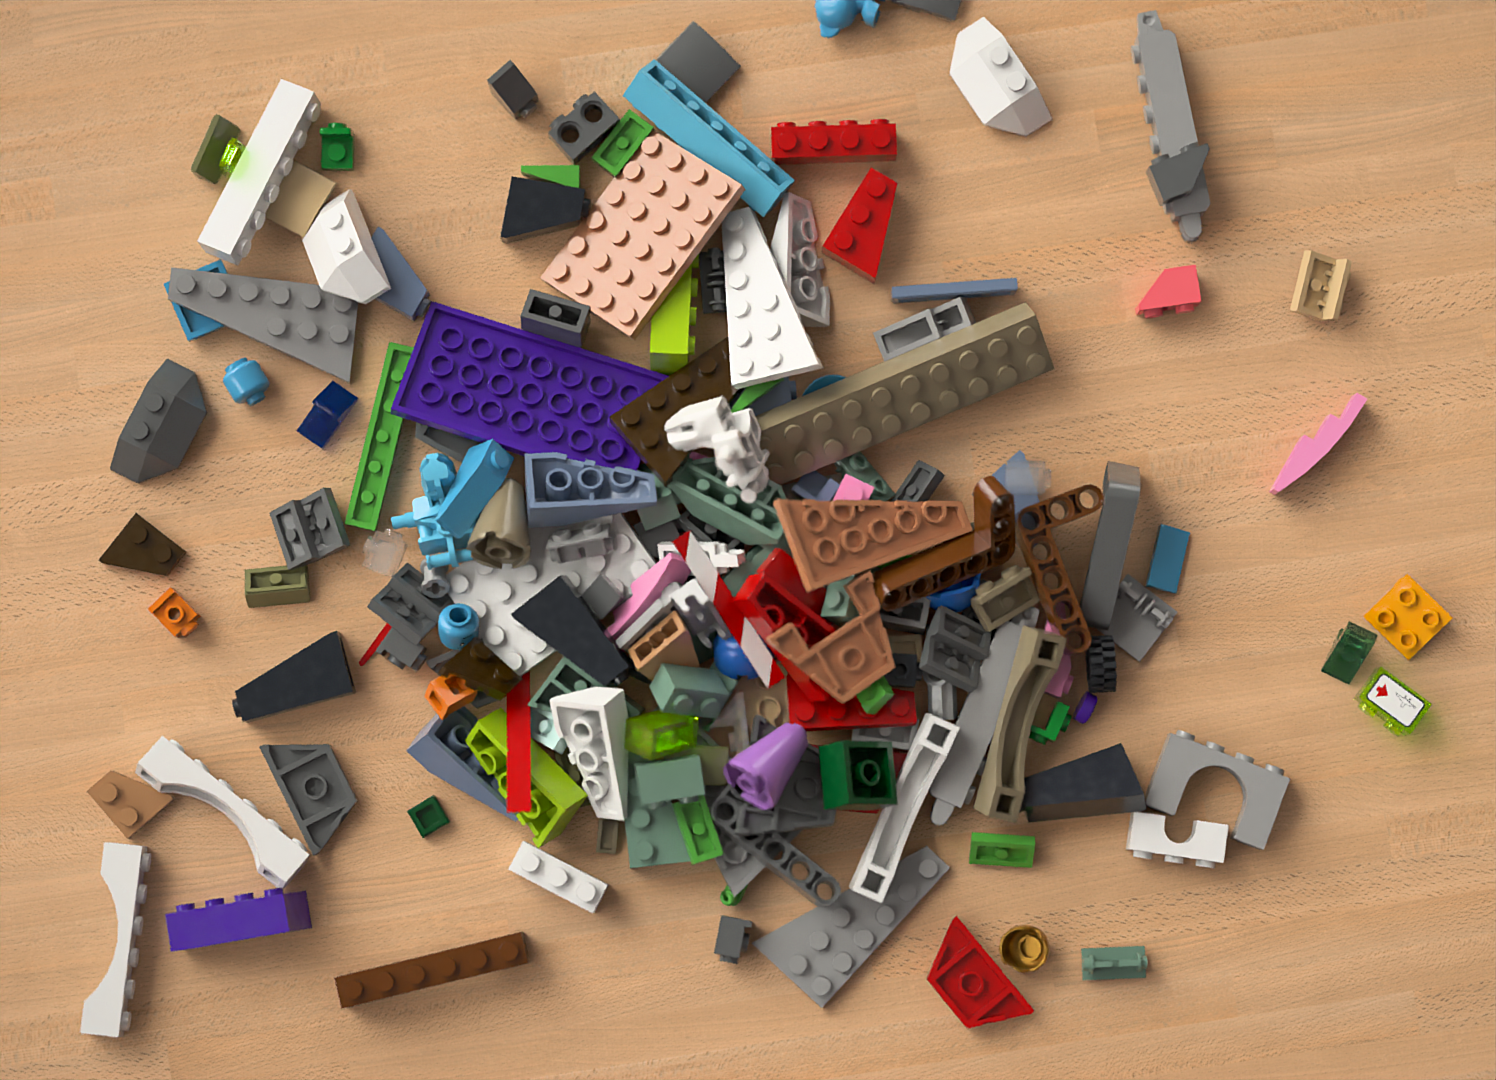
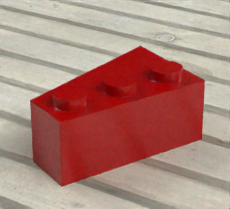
[821,167,898,284]

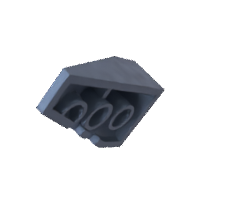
[525,452,657,528]
[406,706,519,822]

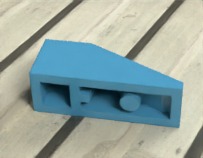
[435,439,514,540]

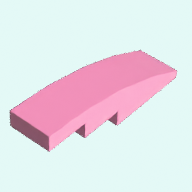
[1269,393,1367,495]
[607,553,691,652]

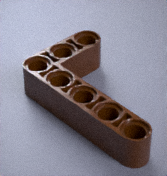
[872,476,1015,611]
[1015,484,1104,656]

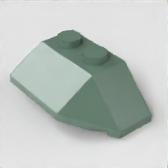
[669,457,786,545]

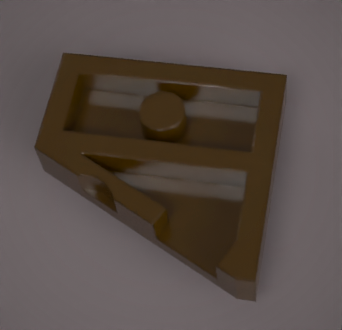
[98,513,186,576]
[438,637,522,701]

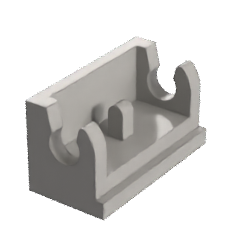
[668,578,732,647]

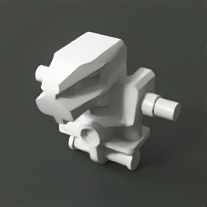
[665,396,770,503]

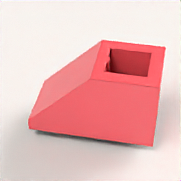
[1135,265,1201,319]

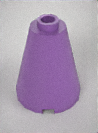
[723,723,809,810]

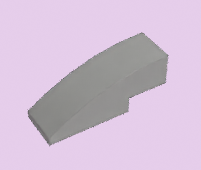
[873,297,976,362]

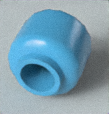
[223,357,270,406]
[438,603,479,650]

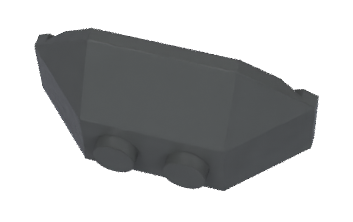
[110,359,207,484]

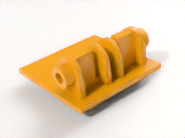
[1363,574,1453,660]

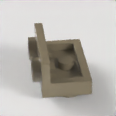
[971,565,1040,632]

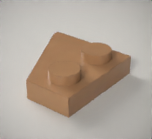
[87,770,175,839]

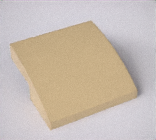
[265,160,337,237]

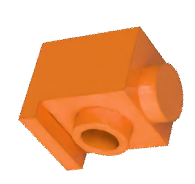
[148,587,201,638]
[424,674,478,720]

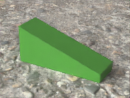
[521,165,580,188]
[731,378,784,413]

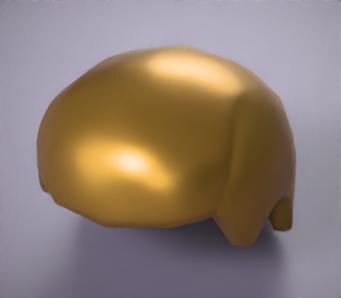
[998,924,1050,973]

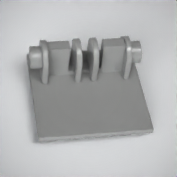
[1097,574,1177,662]

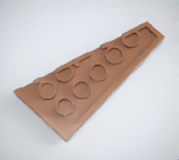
[773,499,973,592]

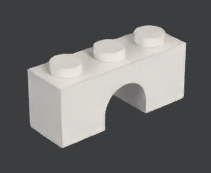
[1126,812,1229,868]
[508,841,609,913]

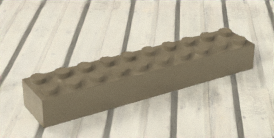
[755,302,1054,485]

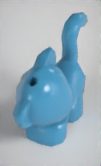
[815,0,886,38]

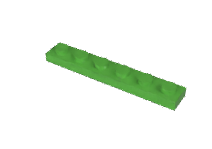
[345,342,414,532]

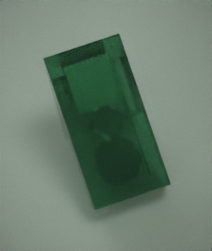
[1321,621,1378,685]

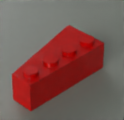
[733,573,836,702]

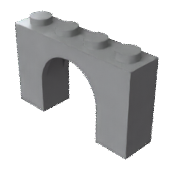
[1144,730,1290,850]

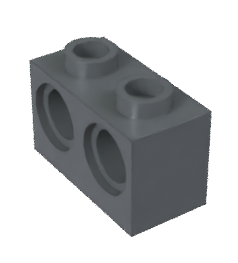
[548,91,620,165]

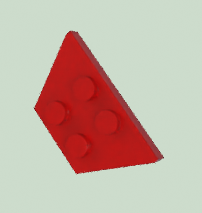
[926,916,1034,1029]

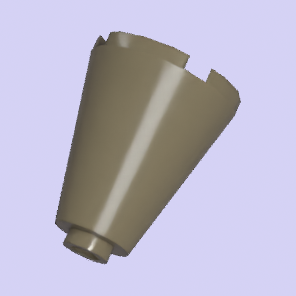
[467,478,531,569]

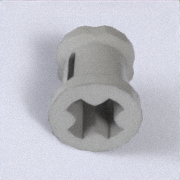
[420,558,450,598]

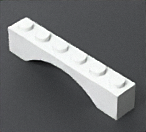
[848,713,960,903]
[135,736,310,890]
[80,842,151,1037]

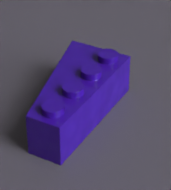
[165,887,312,952]

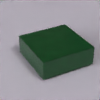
[407,795,450,838]

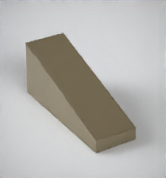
[596,818,619,854]

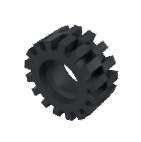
[1085,635,1117,693]

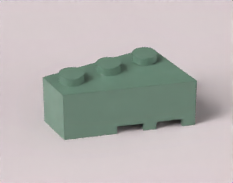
[528,656,645,731]

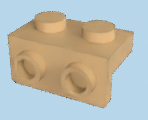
[1290,250,1352,321]

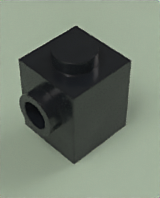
[884,653,922,688]

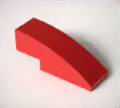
[756,547,832,625]

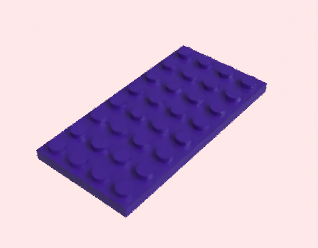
[391,301,669,471]

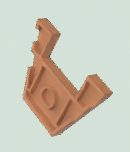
[766,570,895,703]

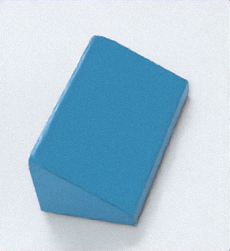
[1145,524,1190,594]

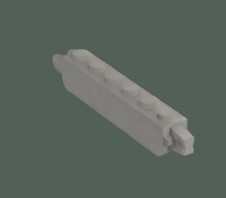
[1131,10,1211,243]
[928,606,1040,826]

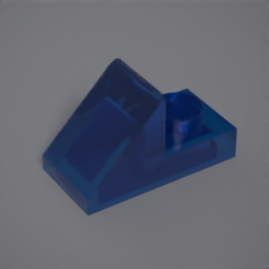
[296,381,359,449]

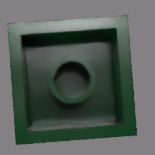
[819,740,898,810]

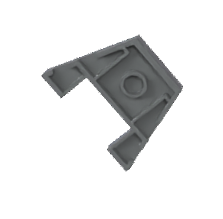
[735,715,836,837]

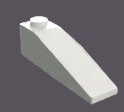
[770,192,830,327]
[550,687,628,821]

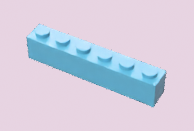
[623,59,795,217]

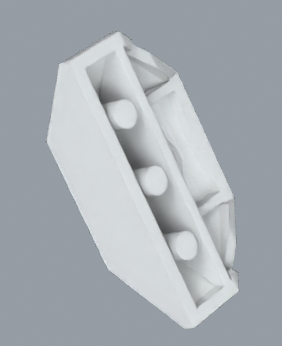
[950,17,1052,137]
[302,189,391,304]

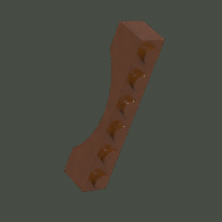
[334,931,530,1009]

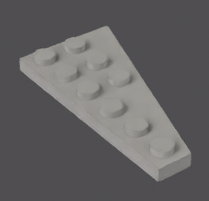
[168,267,358,383]
[752,846,950,1008]

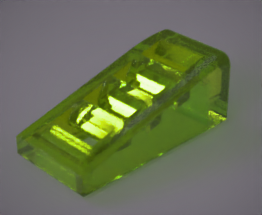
[219,137,246,178]

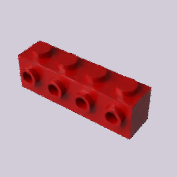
[771,119,897,165]

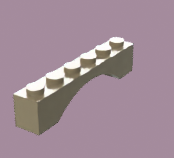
[974,625,1067,823]

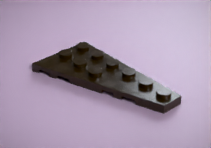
[609,336,745,488]

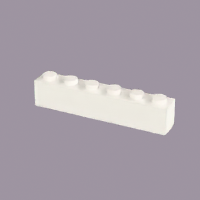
[197,79,321,265]

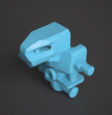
[391,453,481,570]

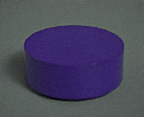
[1072,691,1098,724]

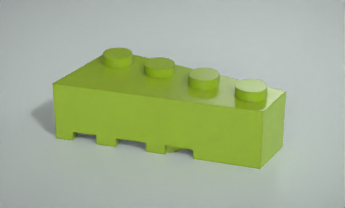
[650,254,699,376]
[465,707,588,849]

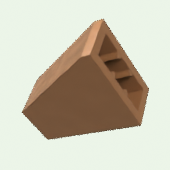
[628,610,700,681]

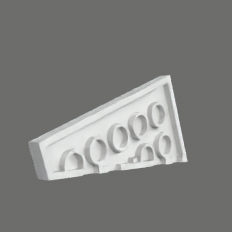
[722,207,823,389]

